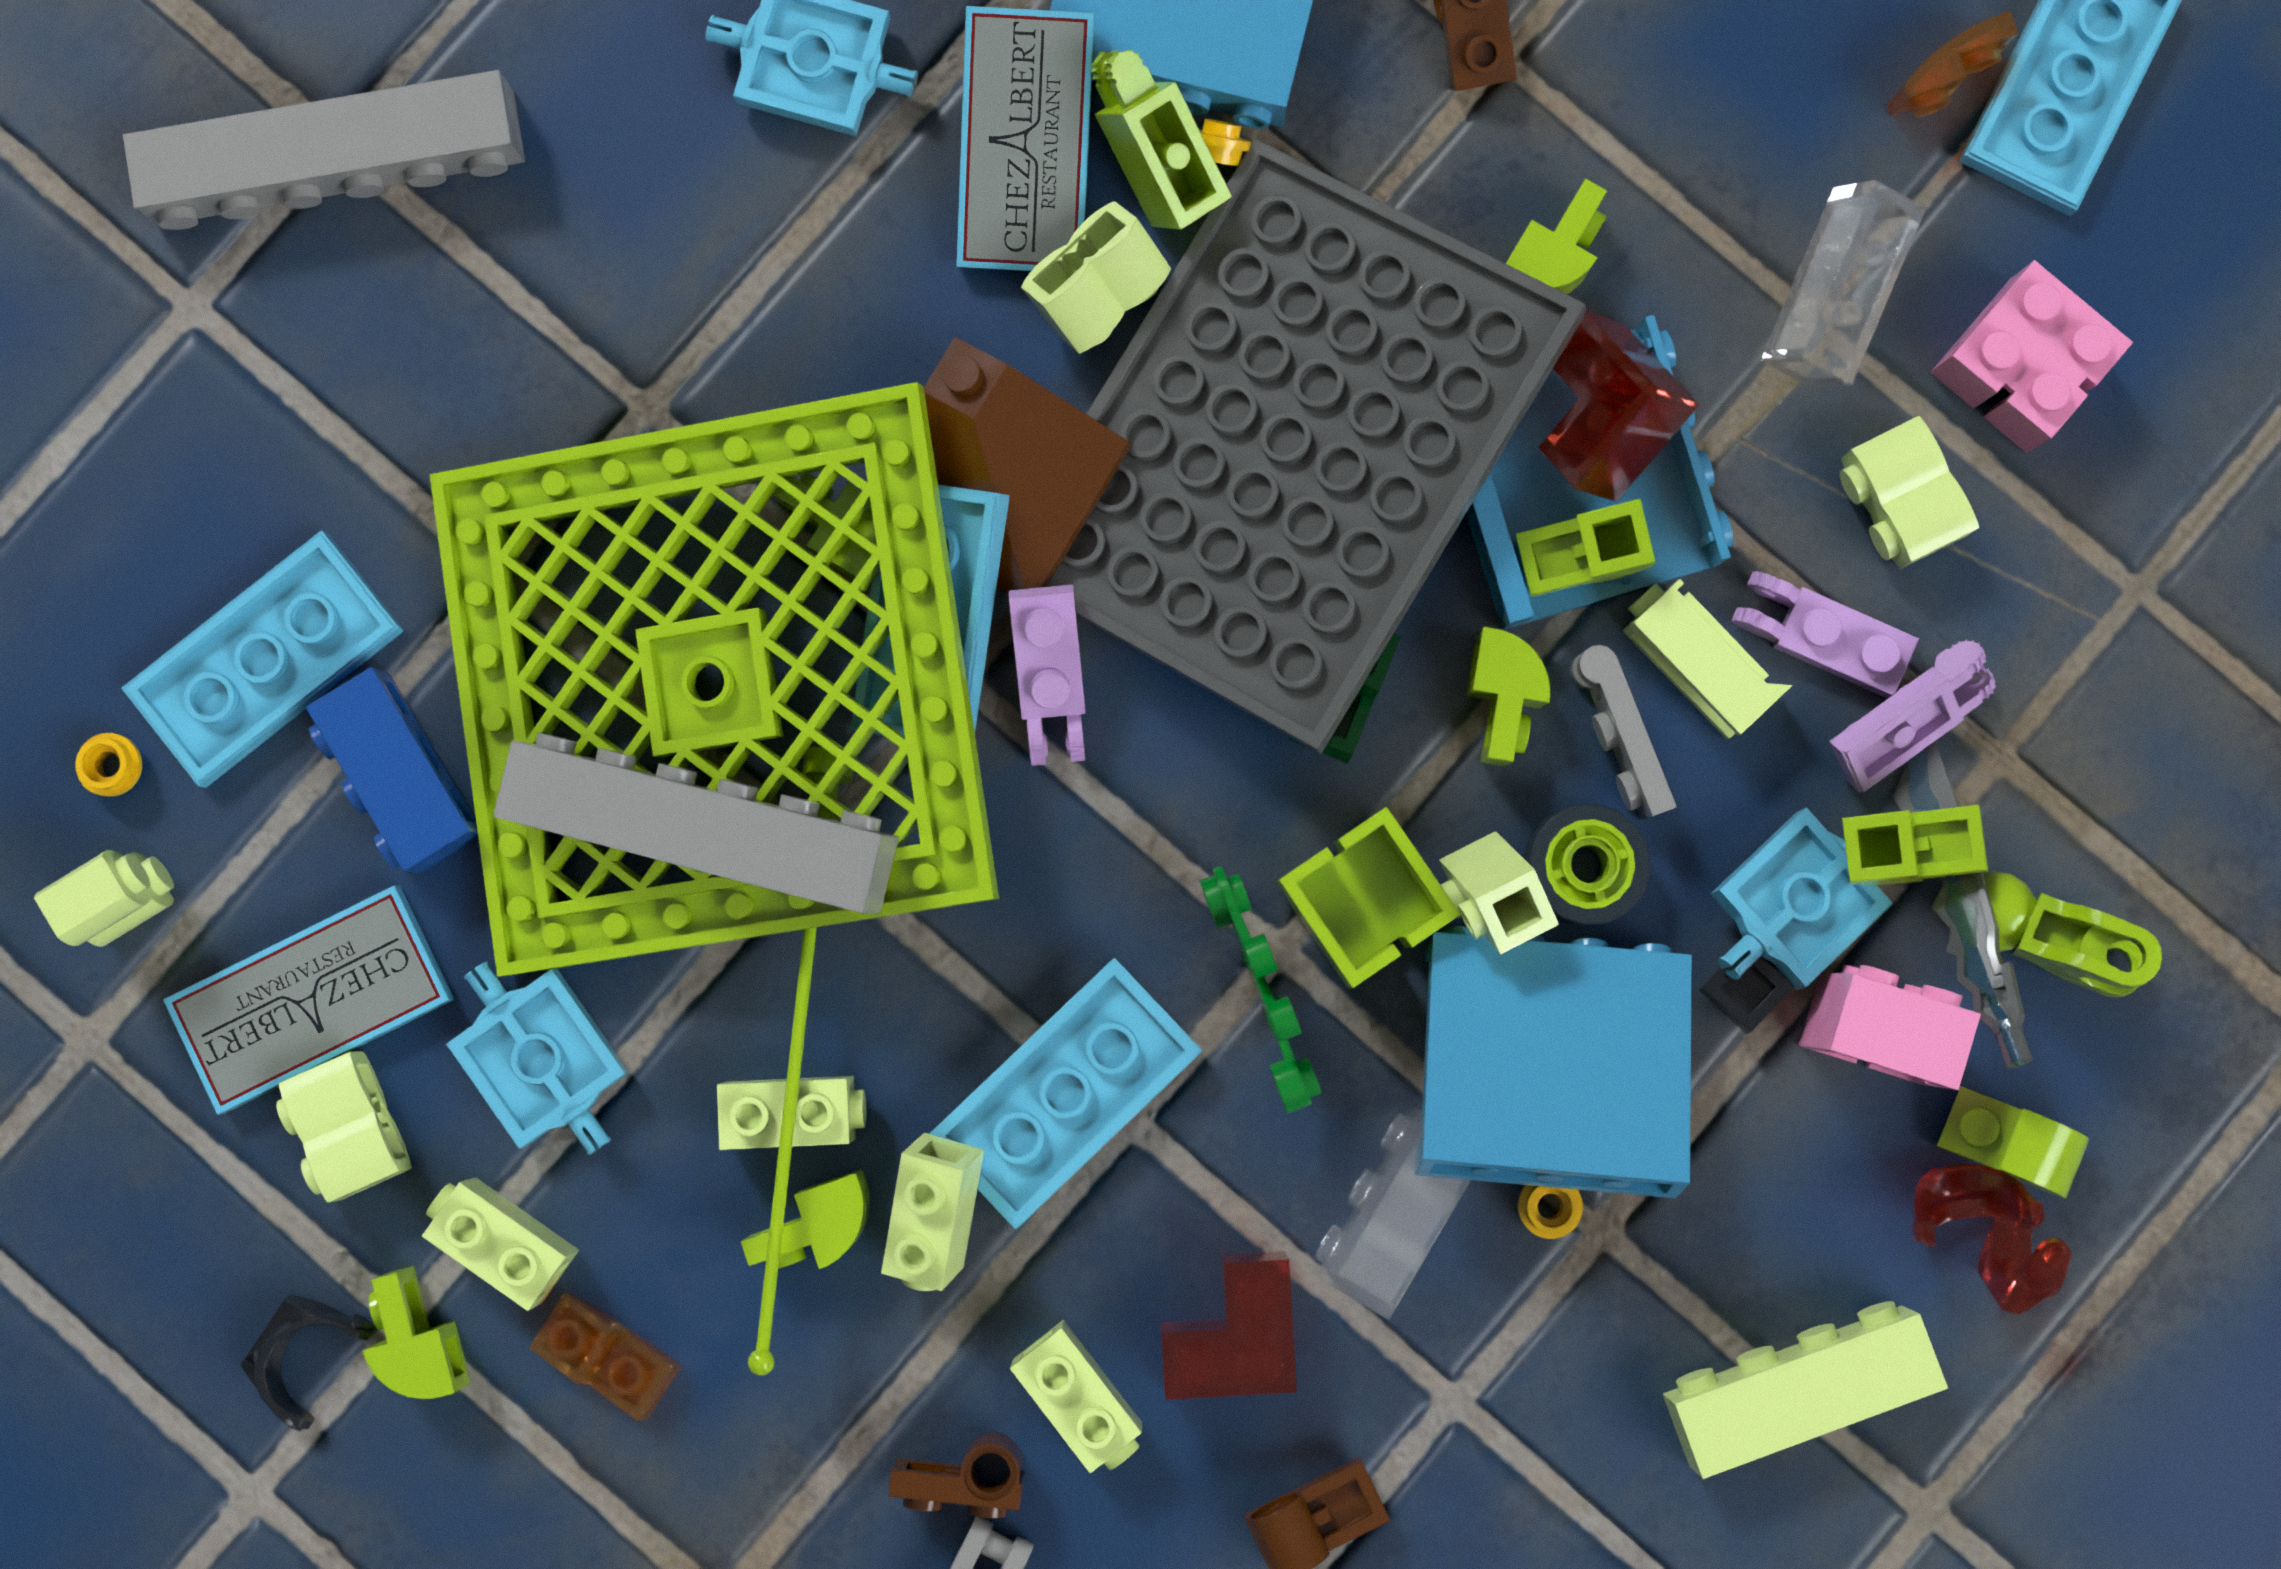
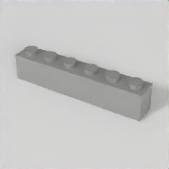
[123,70,525,230]
[493,732,899,913]

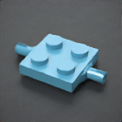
[706,0,918,137]
[1711,807,1893,990]
[446,962,630,1156]

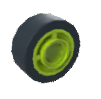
[1523,803,1651,926]

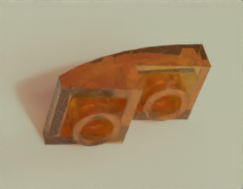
[1886,10,2019,117]
[529,1293,682,1421]

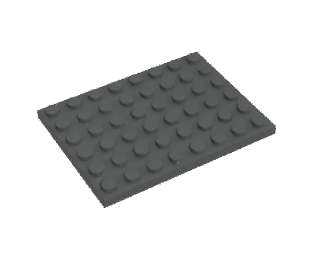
[1047,139,1586,754]

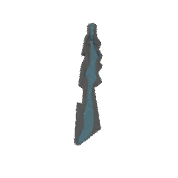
[1892,741,2033,1069]

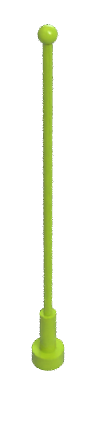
[748,747,854,1376]

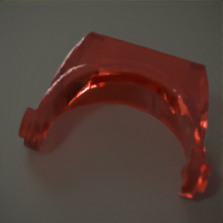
[1912,1164,2045,1247]
[1977,1191,2072,1315]

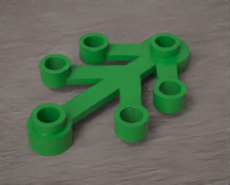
[1199,866,1322,1114]

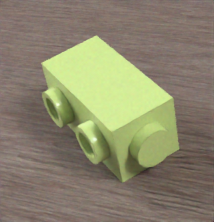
[1439,831,1559,955]
[717,1076,867,1150]
[881,1133,984,1291]
[422,1177,579,1311]
[1010,1319,1142,1473]

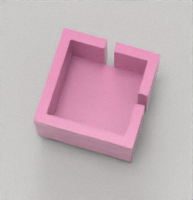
[1930,260,2133,453]
[1798,965,1981,1090]

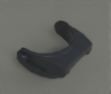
[241,1295,373,1431]

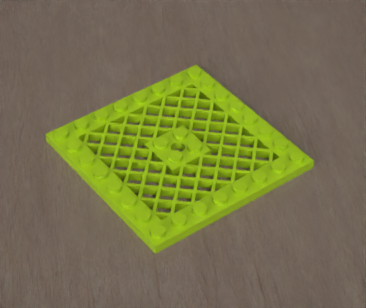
[429,382,999,977]

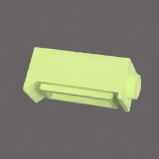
[1622,579,1793,740]

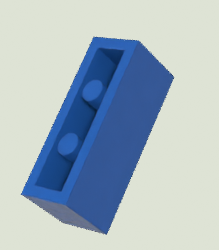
[305,667,479,874]

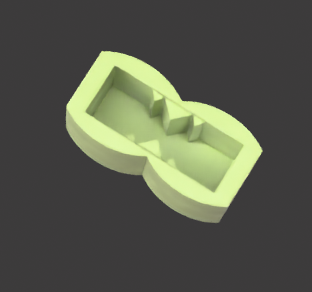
[1021,201,1171,354]
[1840,416,1979,569]
[34,850,174,947]
[276,1051,412,1203]

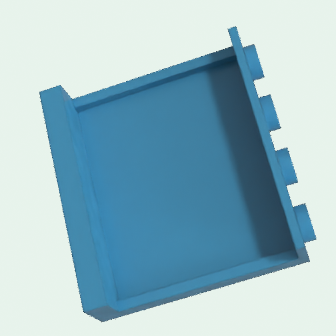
[1049,0,1313,130]
[1415,926,1692,1198]

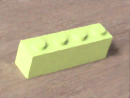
[1663,1301,1948,1479]

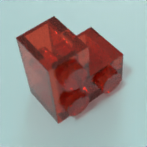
[1538,309,1700,502]
[1161,1251,1297,1400]

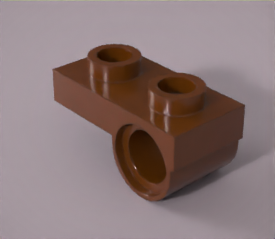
[1433,0,1517,91]
[888,1433,1025,1518]
[1244,1457,1391,1569]

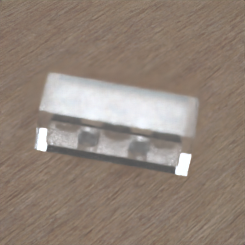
[1761,180,1926,387]
[1315,1107,1471,1320]

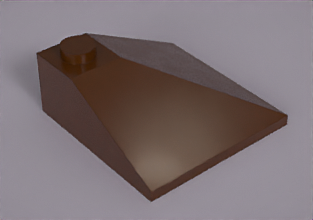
[924,337,1132,594]

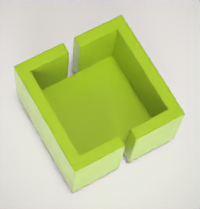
[1275,806,1461,988]

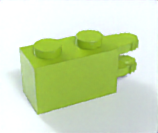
[1090,49,1232,230]

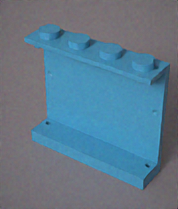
[1465,315,1734,630]

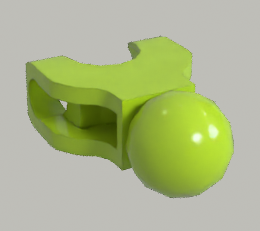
[1953,871,2162,998]

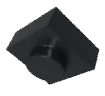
[1699,957,1794,1034]

